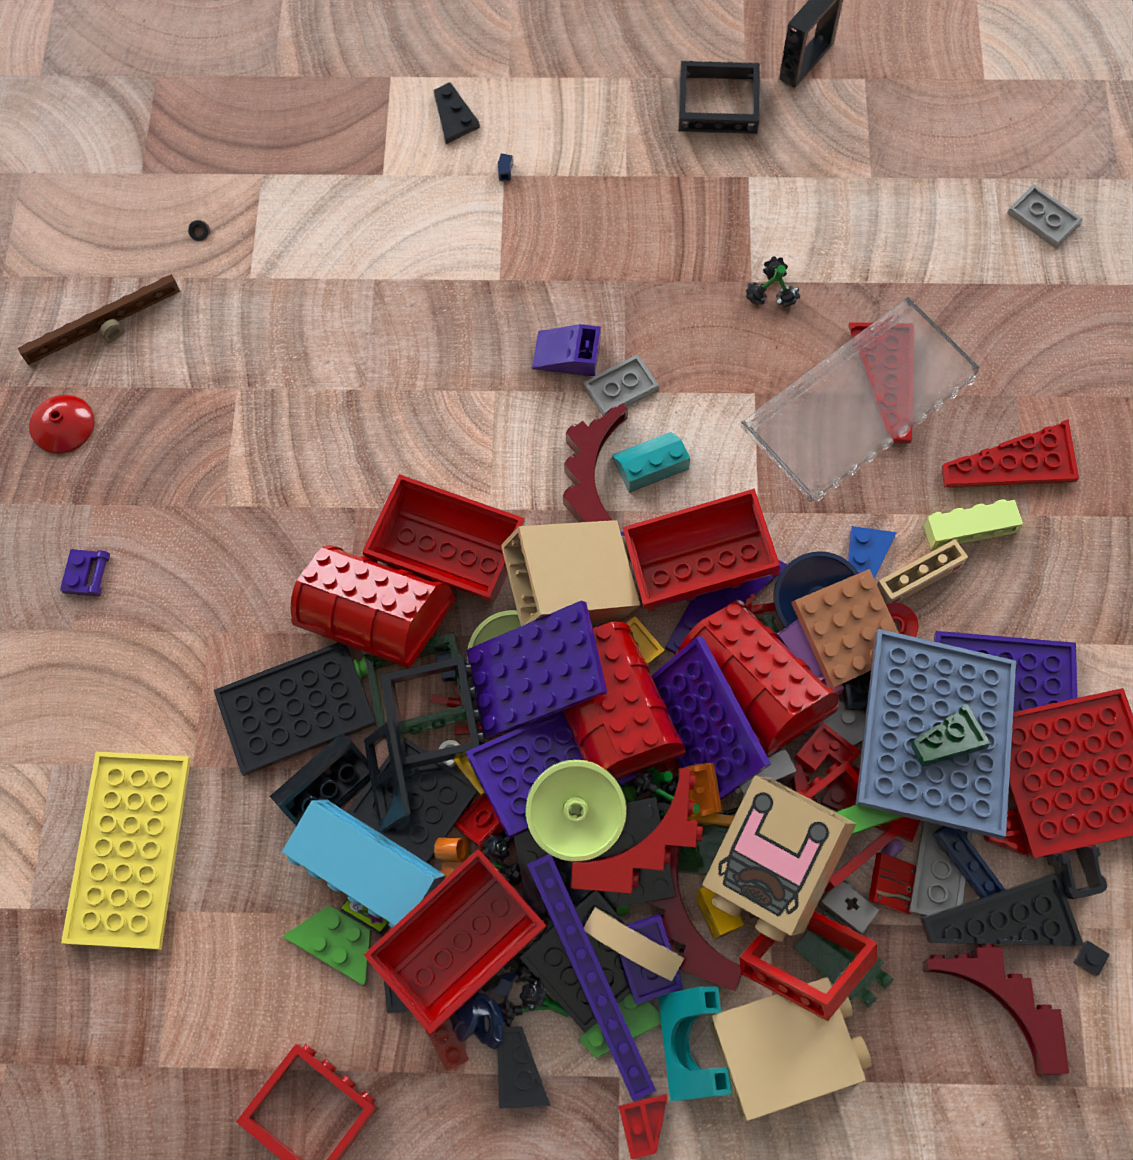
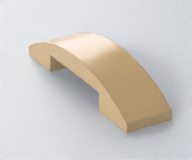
[584,907,684,981]

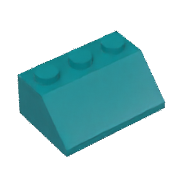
[612,432,690,493]

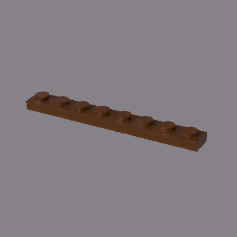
[17,274,181,365]

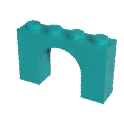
[658,987,732,1102]

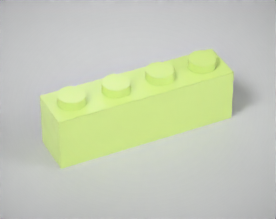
[923,499,1023,550]

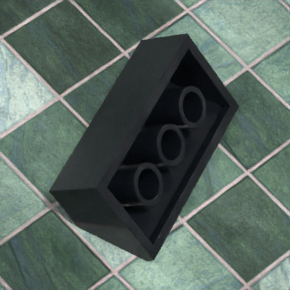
[270,733,371,826]

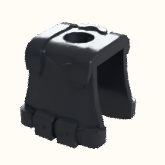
[1047,845,1107,899]

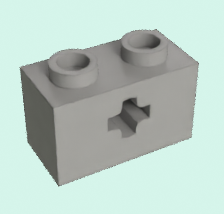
[818,880,879,935]

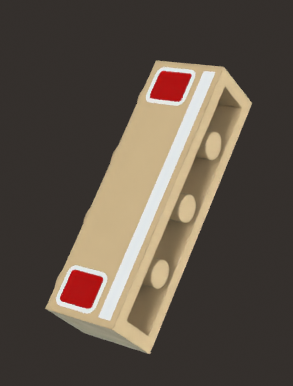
[877,539,968,604]

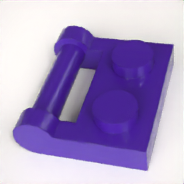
[60,549,110,597]

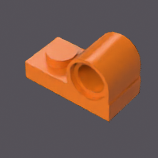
[434,838,470,880]

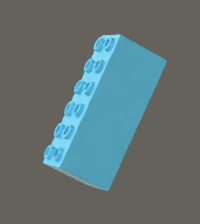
[282,800,447,928]

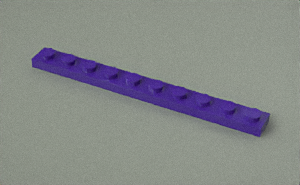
[527,854,656,1102]

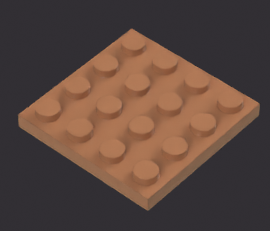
[791,569,898,688]

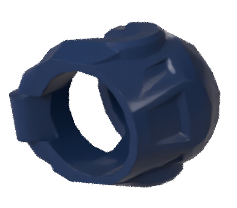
[451,992,504,1050]

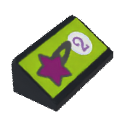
[339,899,389,937]

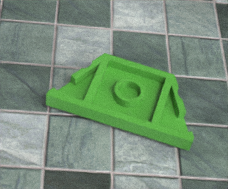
[284,905,372,986]

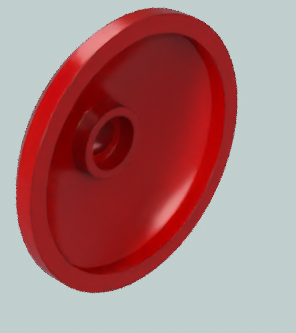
[29,394,95,454]

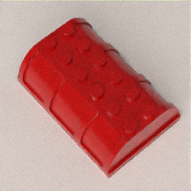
[362,474,525,603]
[622,488,781,613]
[290,545,456,669]
[675,601,839,757]
[563,622,686,781]
[364,849,547,1035]

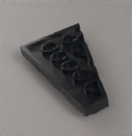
[920,873,1084,946]

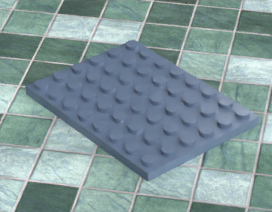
[856,629,1016,839]

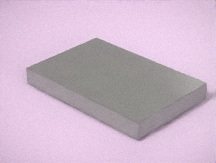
[1007,184,1083,248]
[583,354,660,416]

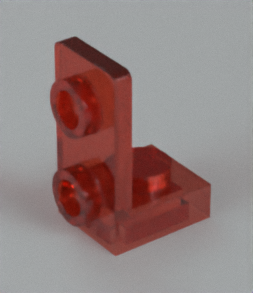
[426,1018,469,1071]

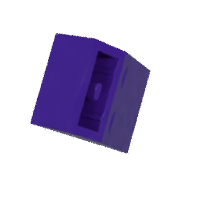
[532,324,601,376]

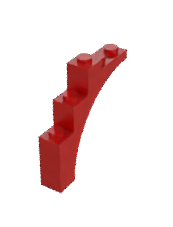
[571,768,703,893]

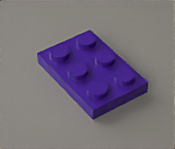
[619,914,684,1005]

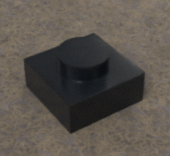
[1073,940,1110,977]

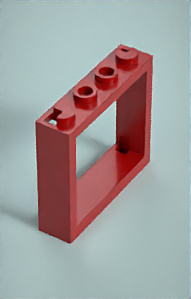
[798,761,904,893]
[739,911,878,1022]
[236,1043,378,1160]

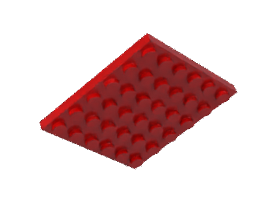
[1009,688,1133,860]

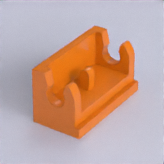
[678,763,722,817]

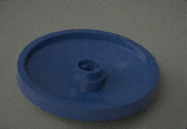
[773,551,859,628]

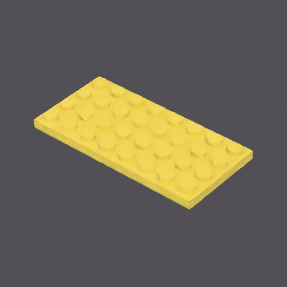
[61,752,191,950]

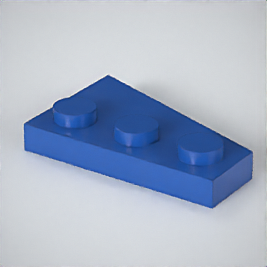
[847,526,897,579]

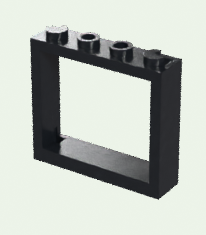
[779,0,843,88]
[678,61,760,134]
[380,657,485,770]

